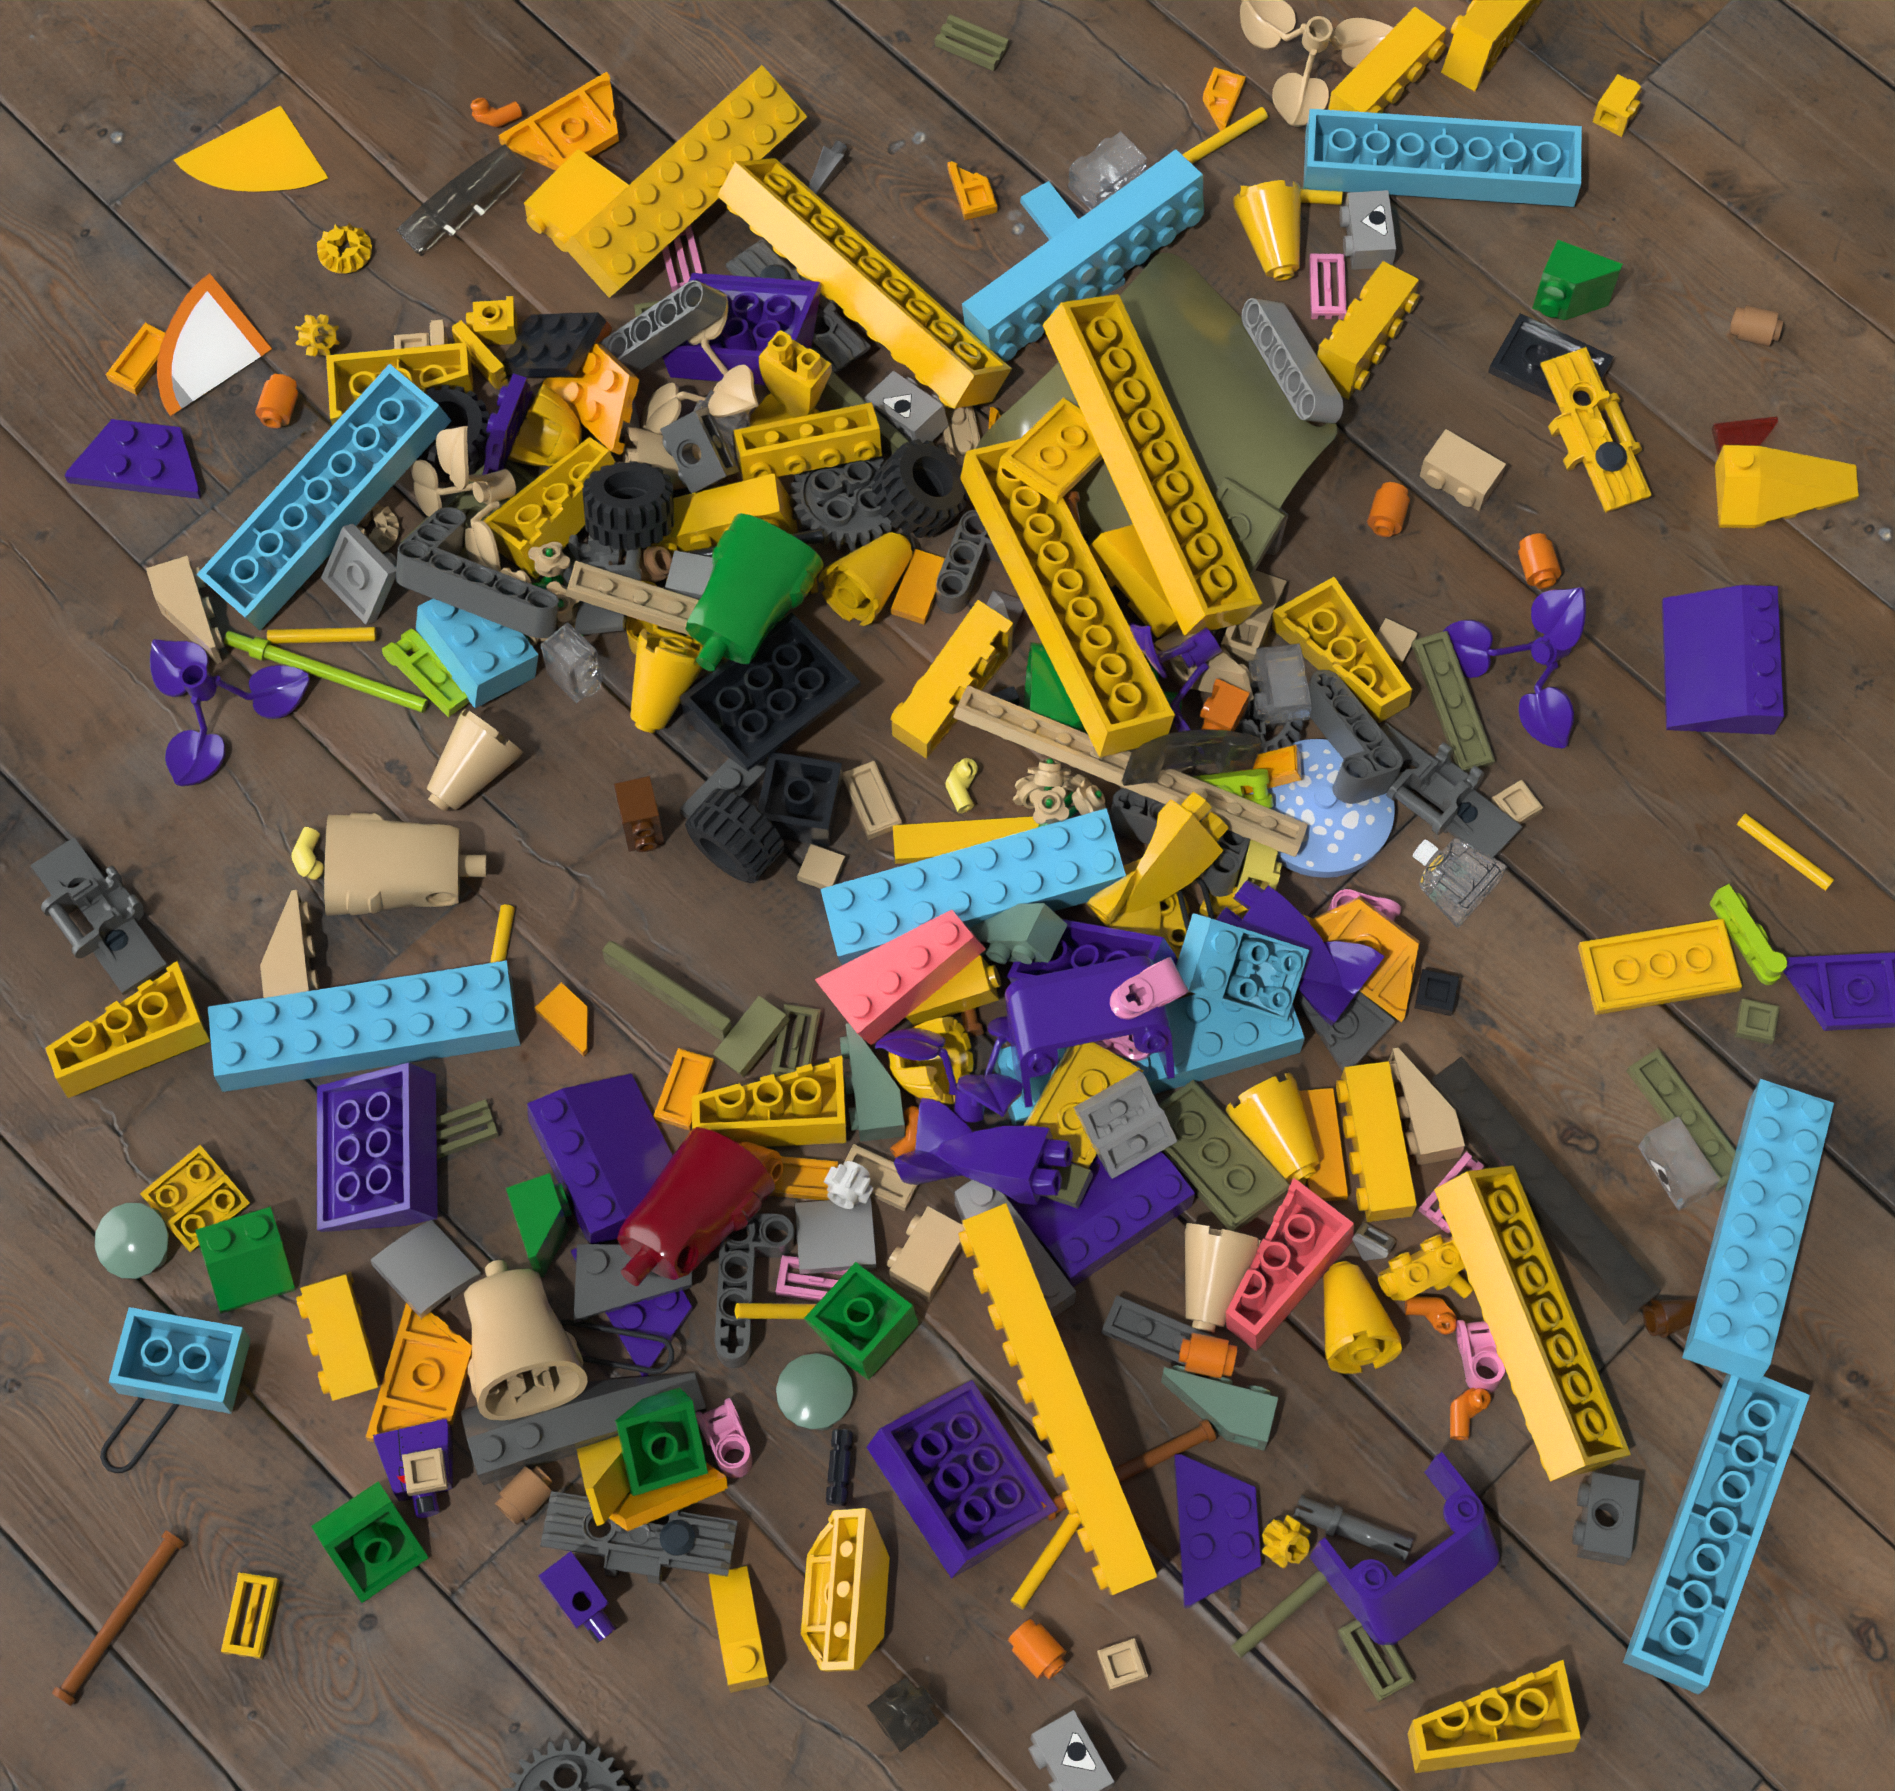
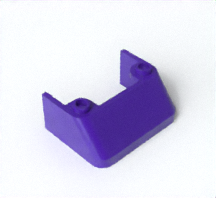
[1005,956,1175,1108]
[1309,1452,1500,1646]

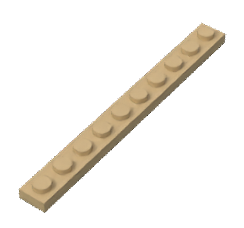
[954,685,1308,857]

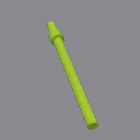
[224,631,428,713]

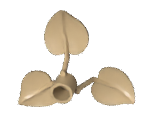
[1240,0,1393,127]
[640,293,758,434]
[410,426,516,572]

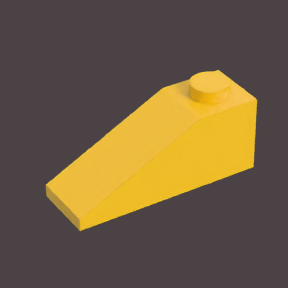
[576,1436,630,1526]
[708,1566,770,1693]

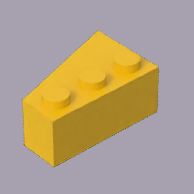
[1089,524,1180,638]
[296,1272,380,1401]

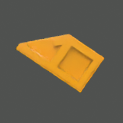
[1203,67,1246,131]
[947,161,997,220]
[535,982,588,1057]

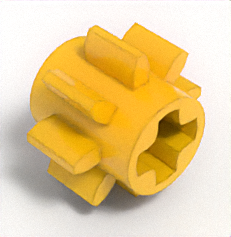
[295,314,340,357]
[1262,1515,1310,1568]

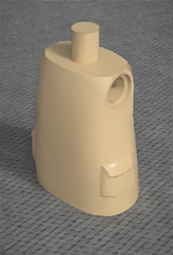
[324,812,487,916]
[464,1260,587,1421]

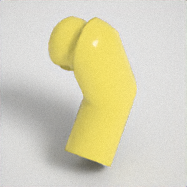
[945,758,978,813]
[291,827,324,880]

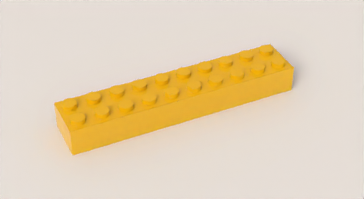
[717,158,1012,409]
[1042,294,1262,636]
[960,439,1175,758]
[958,1203,1157,1595]

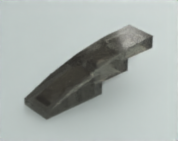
[396,144,528,256]

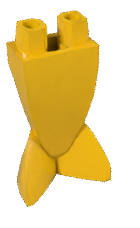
[749,330,832,427]
[1087,792,1229,937]

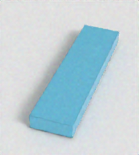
[1020,181,1125,297]

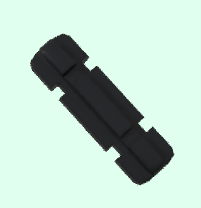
[826,1429,853,1507]

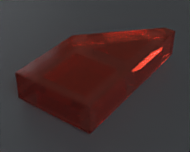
[1711,416,1778,457]

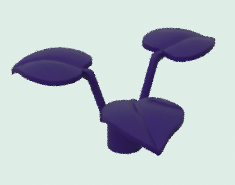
[1443,587,1586,748]
[1129,622,1222,760]
[150,639,310,786]
[875,1016,1023,1122]

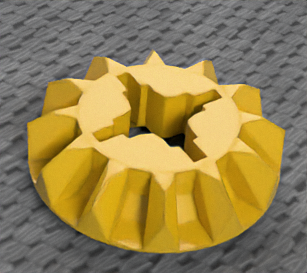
[317,223,372,274]

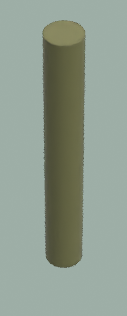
[1231,1570,1328,1658]

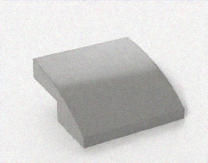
[1073,1070,1178,1179]
[795,1197,876,1274]
[371,1220,482,1319]

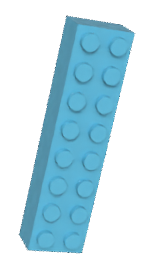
[1303,109,1582,207]
[962,149,1204,362]
[197,364,451,631]
[821,808,1126,965]
[208,961,521,1092]
[994,994,1305,1126]
[1682,1079,1834,1384]
[1623,1374,1810,1694]

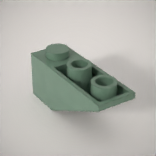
[969,903,1067,964]
[840,1023,905,1142]
[1161,1365,1278,1451]

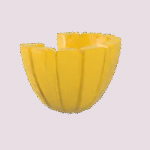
[508,384,582,467]
[888,1017,973,1104]

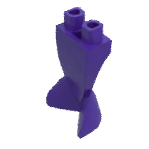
[1216,880,1384,1026]
[894,1098,1073,1205]

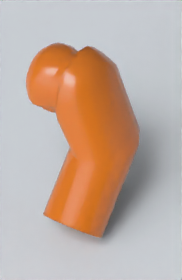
[471,98,523,127]
[890,1106,919,1158]
[1405,1296,1457,1335]
[1450,1388,1491,1441]

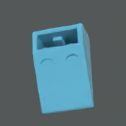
[1176,913,1309,1022]

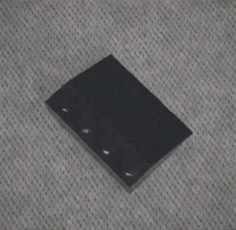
[679,612,861,771]

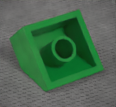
[1532,240,1623,321]
[506,1173,572,1278]
[195,1206,295,1314]
[804,1262,919,1380]
[615,1387,708,1496]
[311,1481,429,1603]

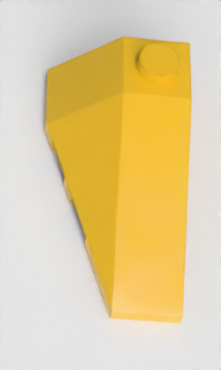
[1715,445,1859,528]

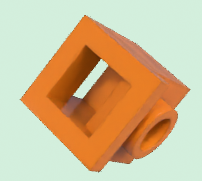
[1200,678,1250,744]

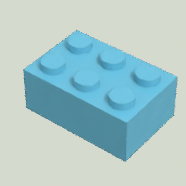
[416,599,538,708]
[109,1307,251,1414]

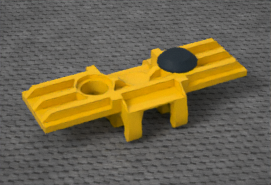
[1540,347,1652,513]

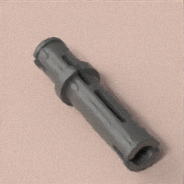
[1293,1494,1413,1562]

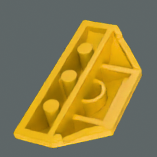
[801,1508,890,1672]

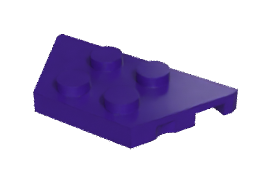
[482,374,533,475]
[65,419,201,499]
[1784,952,1895,1031]
[570,1248,693,1377]
[1174,1454,1261,1608]

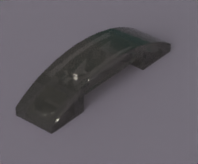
[1121,730,1262,786]

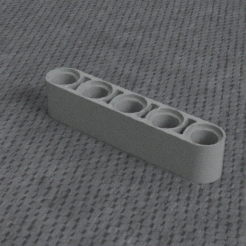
[1242,298,1343,424]

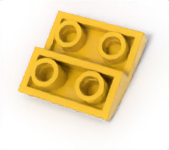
[139,1145,250,1252]

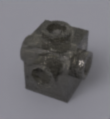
[867,1677,939,1753]

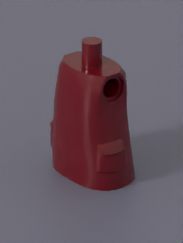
[617,1127,775,1286]

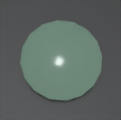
[95,1203,169,1279]
[776,1353,853,1430]

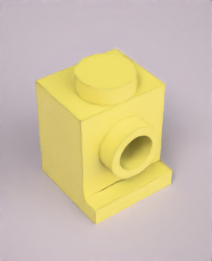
[1236,839,1282,893]

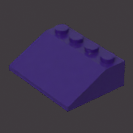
[662,273,822,385]
[1662,585,1784,735]
[317,1063,438,1232]
[527,1074,673,1245]
[1005,1151,1195,1287]
[866,1380,1058,1579]

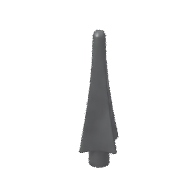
[808,141,847,196]

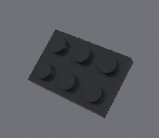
[502,312,607,377]
[1488,313,1614,406]

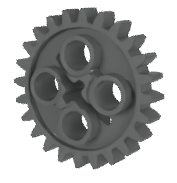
[790,457,893,551]
[502,1739,631,1791]

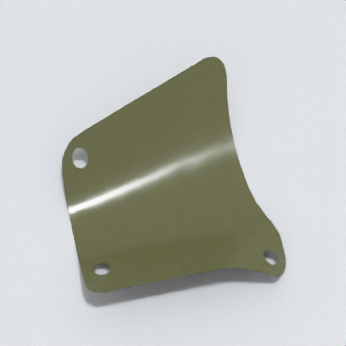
[976,253,1337,545]

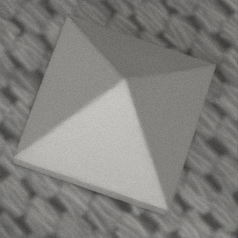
[987,590,1024,633]
[1352,1223,1396,1261]

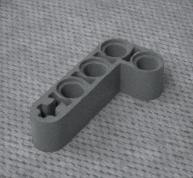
[1302,669,1403,804]
[1109,788,1250,897]
[715,1213,795,1369]

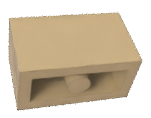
[1419,429,1506,511]
[887,1206,964,1303]

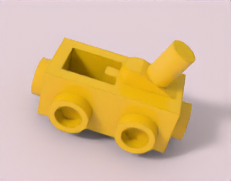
[1378,1234,1473,1301]

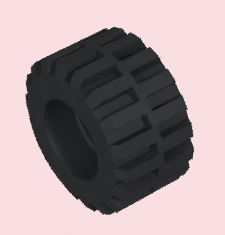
[416,385,490,482]
[872,439,969,538]
[583,461,675,550]
[685,788,784,883]

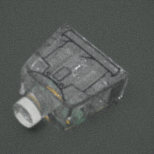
[1413,838,1507,929]

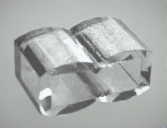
[1249,644,1312,725]

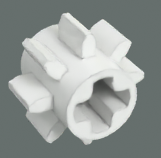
[824,1161,874,1209]

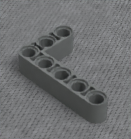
[599,280,727,444]
[396,507,559,638]
[936,510,1121,614]

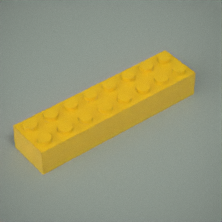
[563,65,807,298]
[1434,1165,1631,1481]

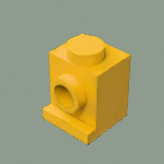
[1592,74,1642,137]
[466,296,518,346]

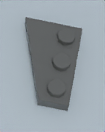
[1294,987,1395,1073]
[574,1244,693,1323]

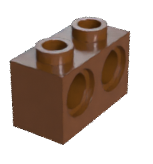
[614,776,664,852]

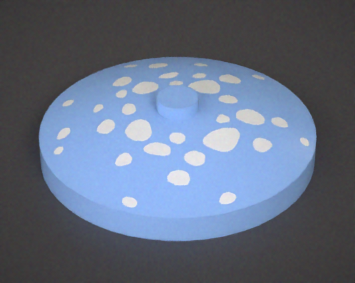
[1249,739,1395,878]

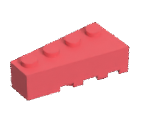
[815,910,986,1045]
[1226,1178,1354,1351]

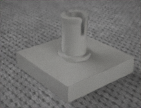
[321,523,397,625]

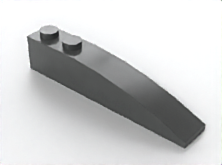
[461,1372,707,1486]

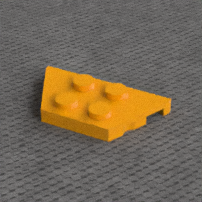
[498,72,619,171]
[542,342,639,455]
[1308,896,1420,1022]
[365,1303,472,1442]

